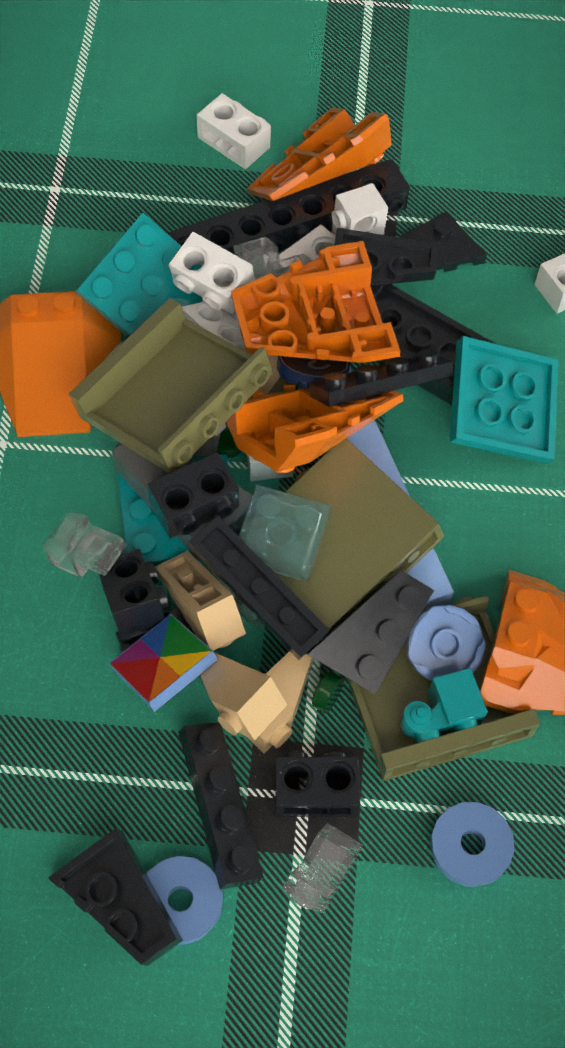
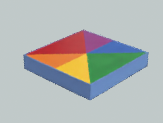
[109,614,218,712]

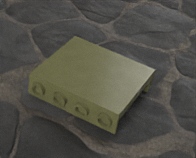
[68,298,273,473]
[239,438,444,636]
[346,596,540,781]

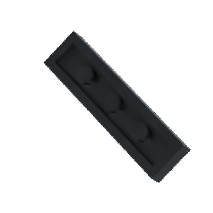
[309,350,453,407]
[188,516,330,660]
[178,722,264,890]

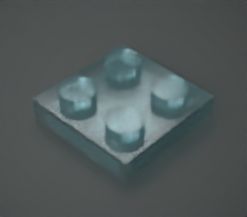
[239,485,331,582]

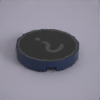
[276,356,350,388]

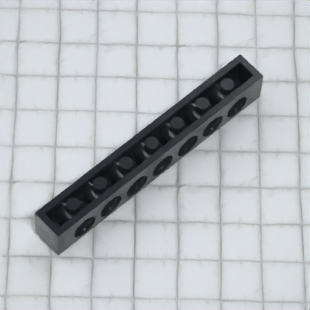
[167,159,410,263]

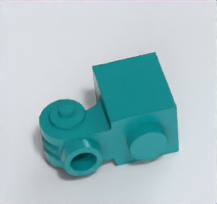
[400,668,488,743]

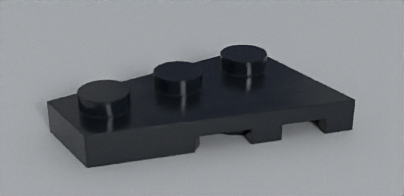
[399,212,487,272]
[334,227,439,286]
[306,570,434,694]
[48,828,183,966]

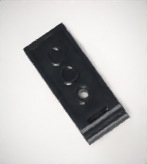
[370,284,496,405]

